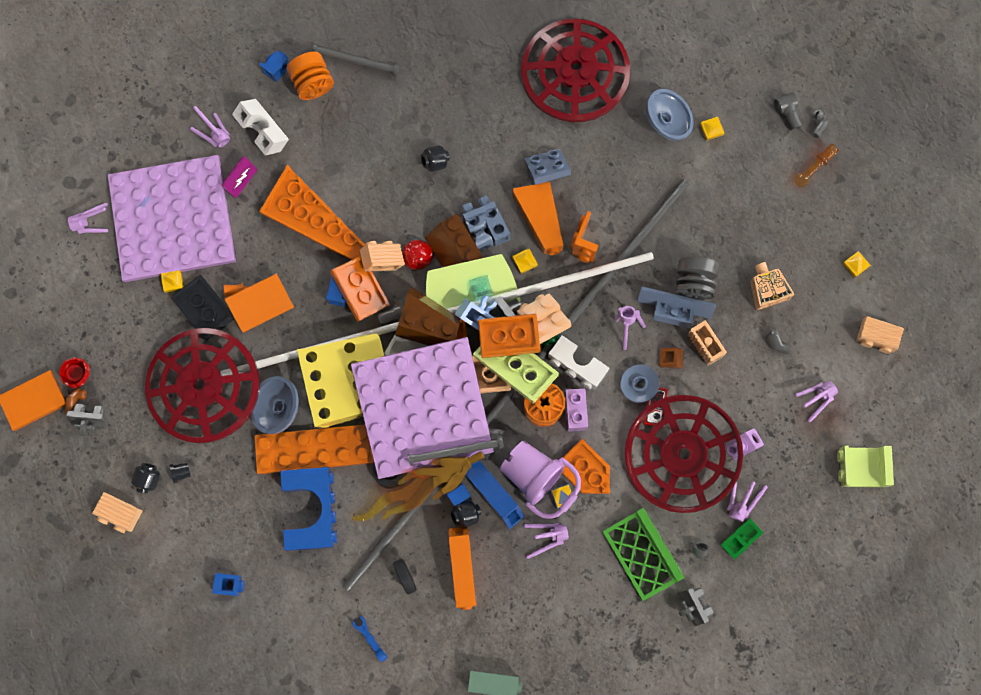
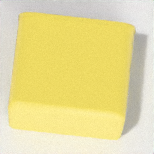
[297,334,384,428]

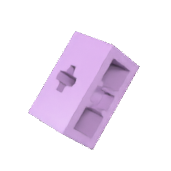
[565,389,588,432]

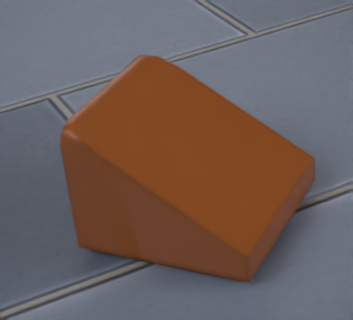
[659,347,683,369]

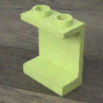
[837,446,894,487]

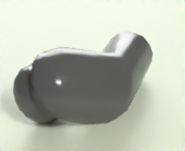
[811,110,828,138]
[767,329,791,355]

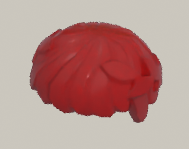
[403,240,433,270]
[59,357,90,388]

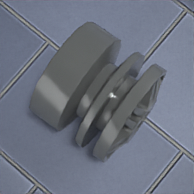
[675,257,719,300]

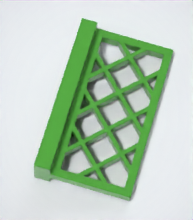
[603,508,685,601]

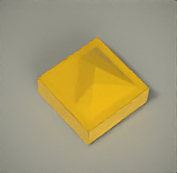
[700,117,724,141]
[512,249,538,274]
[843,251,871,278]
[161,270,183,293]

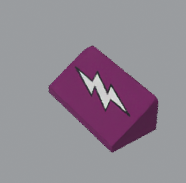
[222,156,257,198]

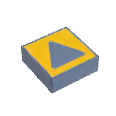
[551,484,576,509]

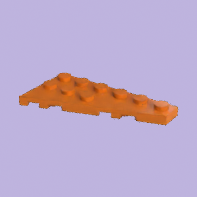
[259,165,365,260]

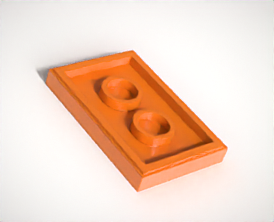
[330,256,390,322]
[225,273,294,333]
[478,314,541,358]
[0,370,66,431]

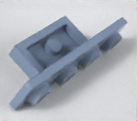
[638,287,716,329]

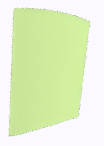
[426,254,520,309]

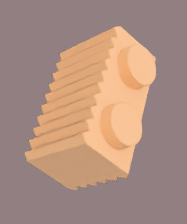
[360,241,405,272]
[856,316,904,354]
[687,320,727,366]
[92,492,143,533]

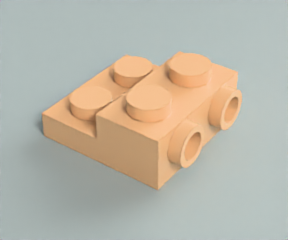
[517,293,571,344]

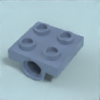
[525,149,571,185]

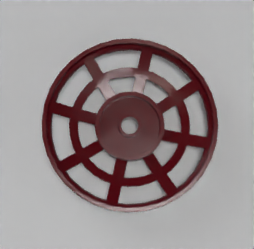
[521,19,630,122]
[145,328,260,444]
[625,395,744,513]

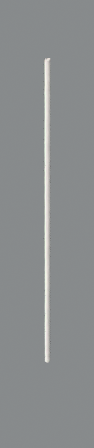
[220,252,654,376]

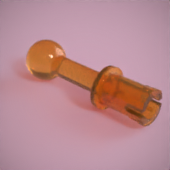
[794,143,839,188]

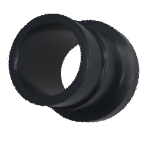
[169,463,191,483]

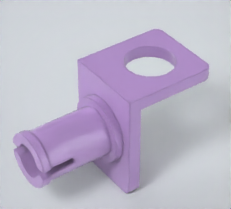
[726,428,764,460]

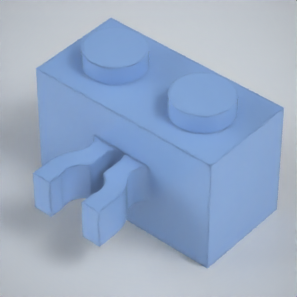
[455,295,498,330]

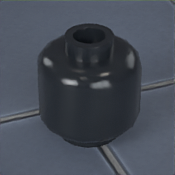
[421,145,450,172]
[131,463,160,494]
[451,500,481,528]

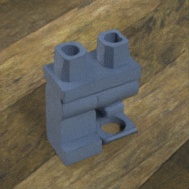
[462,196,511,252]

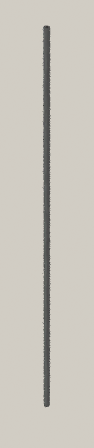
[344,179,689,592]

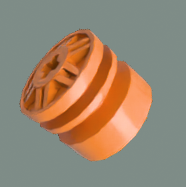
[286,52,334,100]
[523,384,565,427]

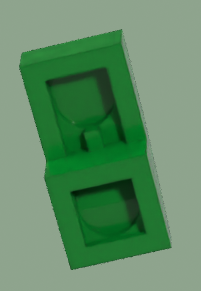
[721,518,764,560]

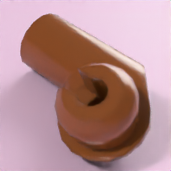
[65,388,87,414]

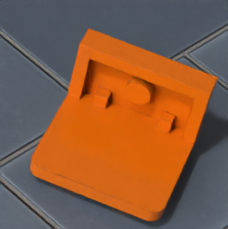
[570,211,599,263]

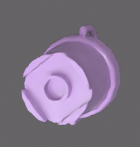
[500,441,581,519]

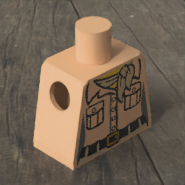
[750,262,794,311]

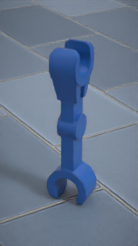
[352,616,388,662]

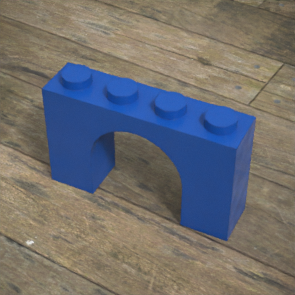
[281,467,337,551]

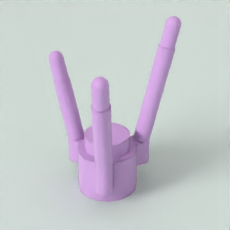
[190,106,230,147]
[68,203,108,234]
[615,306,646,350]
[795,381,838,422]
[727,482,768,522]
[524,523,569,559]

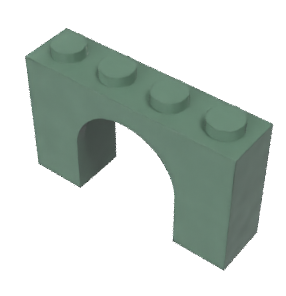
[468,670,522,695]

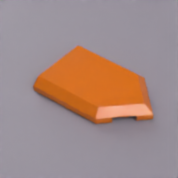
[562,439,610,494]

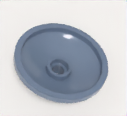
[646,89,694,141]
[251,376,299,434]

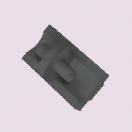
[66,404,107,436]
[679,588,714,626]

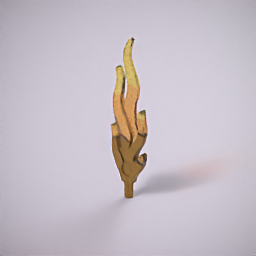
[352,451,485,521]

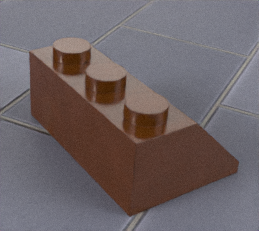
[425,214,483,268]

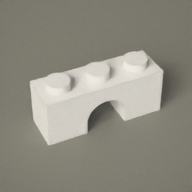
[232,99,289,156]
[548,335,610,390]

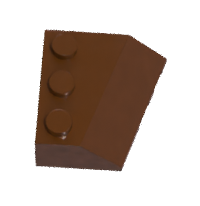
[395,286,461,346]

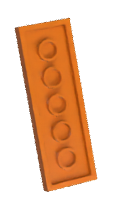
[255,425,375,475]

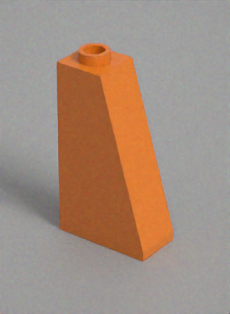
[513,182,563,255]
[449,527,476,610]

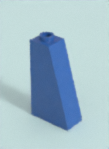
[465,461,524,530]

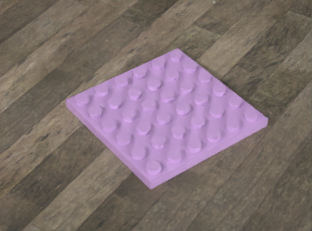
[108,155,236,282]
[351,337,494,479]

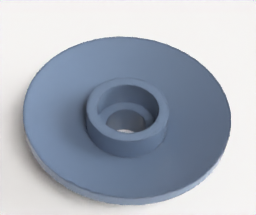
[621,365,659,403]

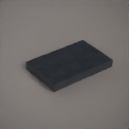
[170,274,235,341]

